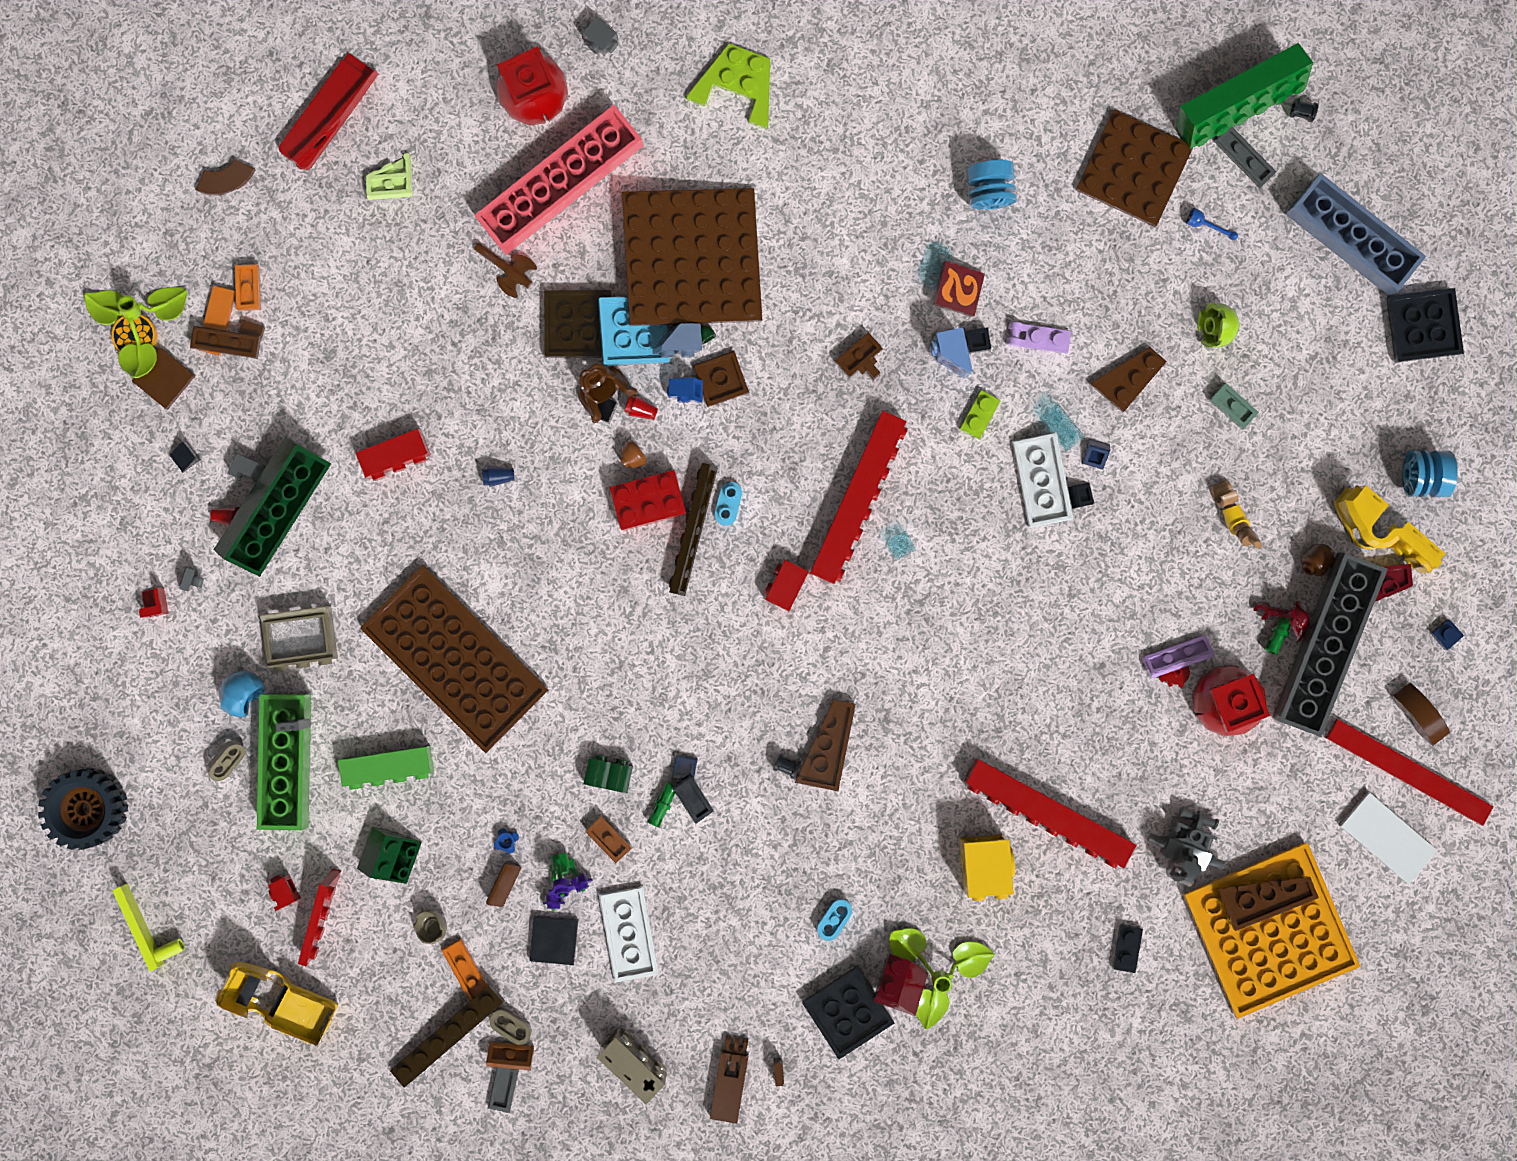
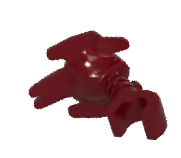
[1253,601,1309,642]

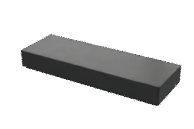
[1213,127,1277,189]

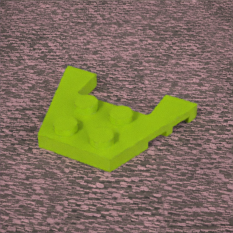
[687,44,770,129]

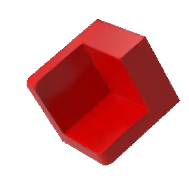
[139,587,169,618]

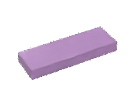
[1142,635,1215,679]

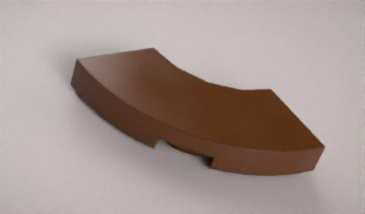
[195,159,256,196]

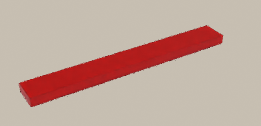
[1326,719,1494,826]

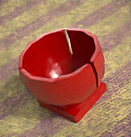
[496,46,568,126]
[1192,665,1270,737]

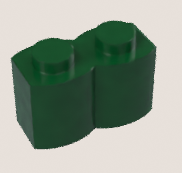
[584,754,633,793]

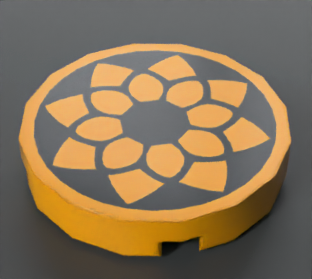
[111,314,158,352]

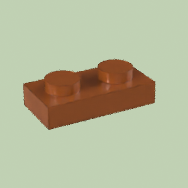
[585,815,632,863]
[486,1042,534,1071]

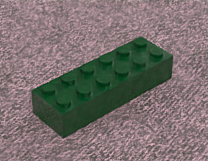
[213,436,331,577]

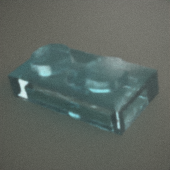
[1039,402,1085,451]

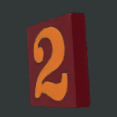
[933,261,985,317]

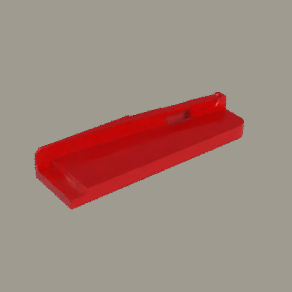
[279,53,379,170]

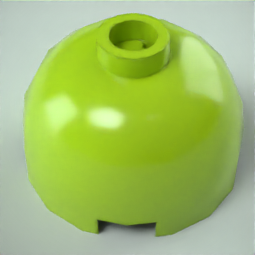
[1197,303,1240,348]

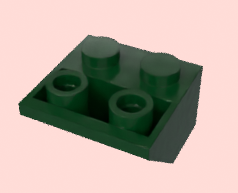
[357,827,422,884]

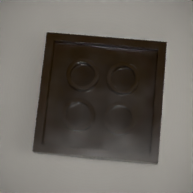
[544,290,611,358]

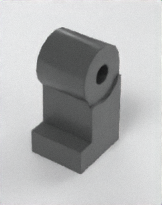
[227,453,266,483]

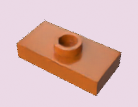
[235,264,261,311]

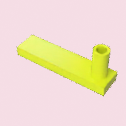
[112,883,185,972]

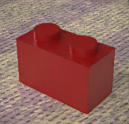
[763,560,809,612]

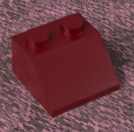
[873,954,928,1016]

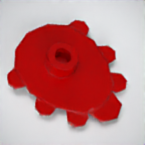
[1159,666,1190,688]

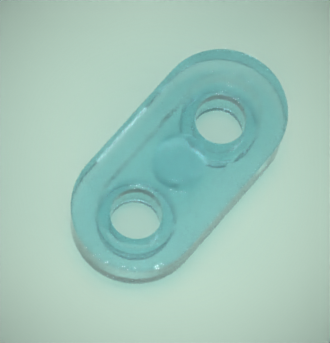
[922,246,952,290]

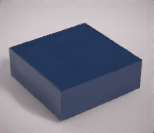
[672,755,698,779]

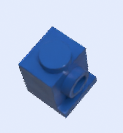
[667,378,703,403]

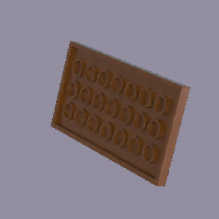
[360,565,549,754]

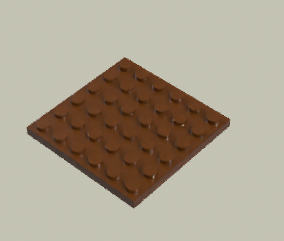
[621,188,763,326]

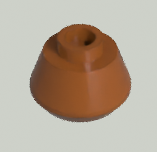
[619,440,647,469]

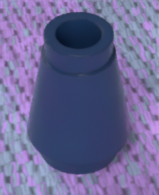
[482,465,515,487]

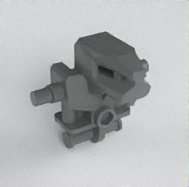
[1148,806,1225,887]

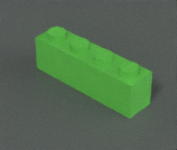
[338,745,434,790]

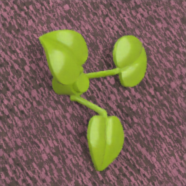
[84,287,188,378]
[889,928,994,1030]

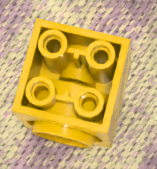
[959,834,1015,901]

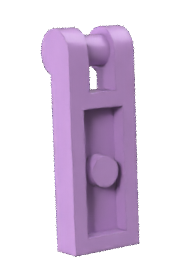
[1007,322,1071,354]

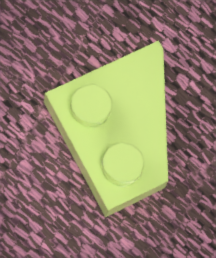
[366,153,413,200]

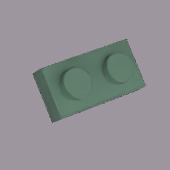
[1209,383,1259,429]

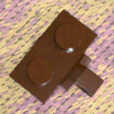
[835,332,883,381]

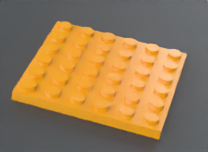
[1183,842,1361,1019]

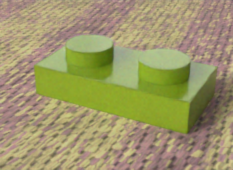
[960,390,1001,440]

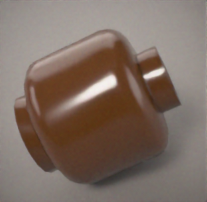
[1301,543,1335,576]

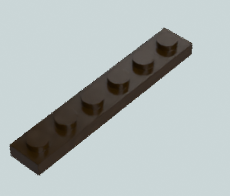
[669,463,718,596]
[390,983,505,1088]

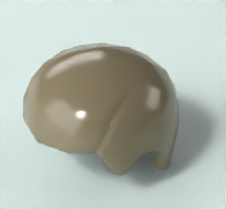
[413,910,447,945]

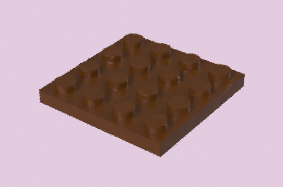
[1076,109,1193,227]

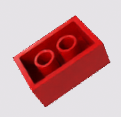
[610,470,687,531]

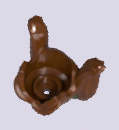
[578,363,638,424]

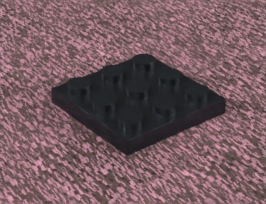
[1386,288,1464,363]
[802,965,895,1060]

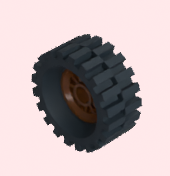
[38,768,128,850]

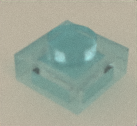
[886,531,916,560]

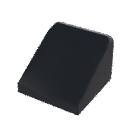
[589,399,618,424]
[170,441,201,473]
[1068,483,1094,509]

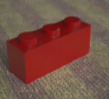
[356,429,431,481]

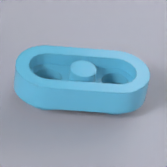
[715,482,742,526]
[817,899,852,941]

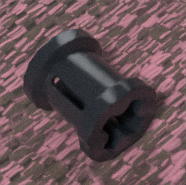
[1290,98,1319,123]
[773,752,801,779]

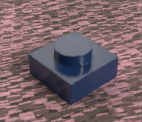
[1430,619,1464,650]

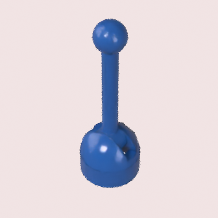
[1186,208,1238,240]

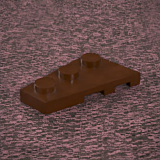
[1089,347,1167,412]

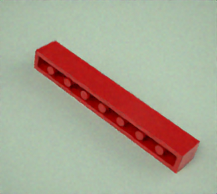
[810,410,908,585]
[964,758,1137,869]

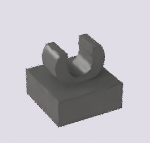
[179,566,204,591]

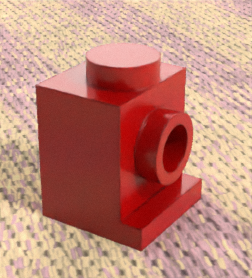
[268,874,301,911]

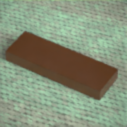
[190,326,261,359]

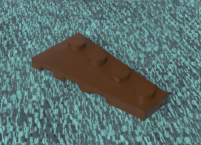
[795,699,856,791]
[1217,876,1319,931]

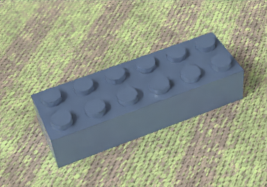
[1285,173,1426,296]

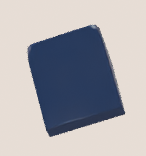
[1082,439,1111,470]

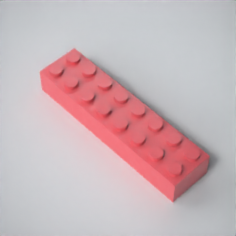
[474,105,644,255]

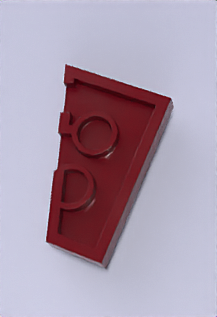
[1375,564,1413,602]

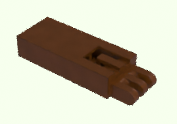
[710,1035,749,1124]

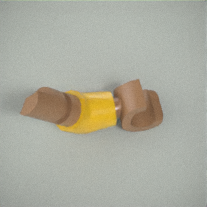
[1211,481,1262,549]

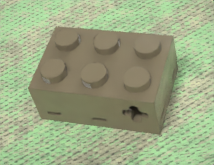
[597,1028,667,1104]

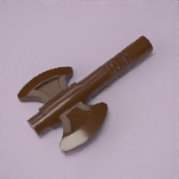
[474,243,537,298]

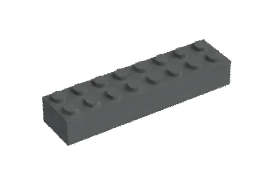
[1272,552,1388,737]

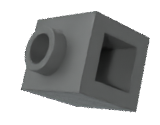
[582,16,619,56]

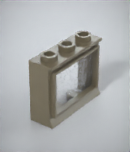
[260,606,338,672]

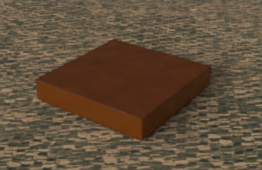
[132,347,195,410]
[693,351,749,407]

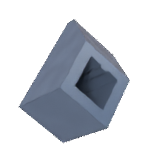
[653,324,702,358]

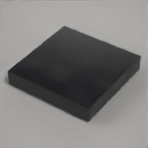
[529,916,579,965]

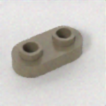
[206,740,245,781]
[490,1008,532,1045]

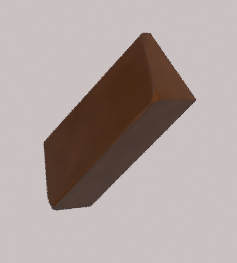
[486,861,522,907]

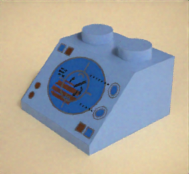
[930,327,973,378]

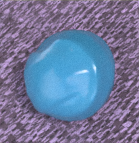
[219,670,265,718]

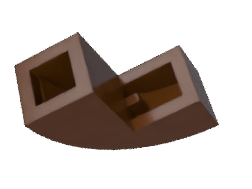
[1393,682,1450,746]

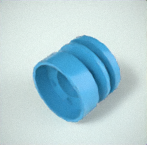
[967,160,1017,210]
[1402,450,1458,497]

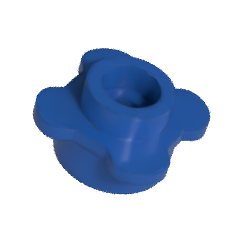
[494,828,519,854]

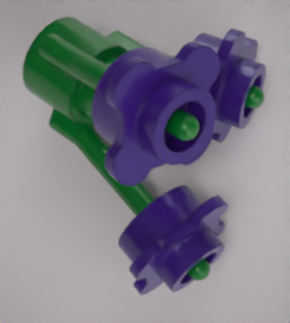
[543,853,593,911]

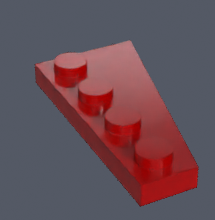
[298,868,341,967]

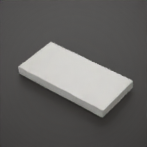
[1012,432,1074,528]
[1339,792,1437,884]
[599,886,659,982]

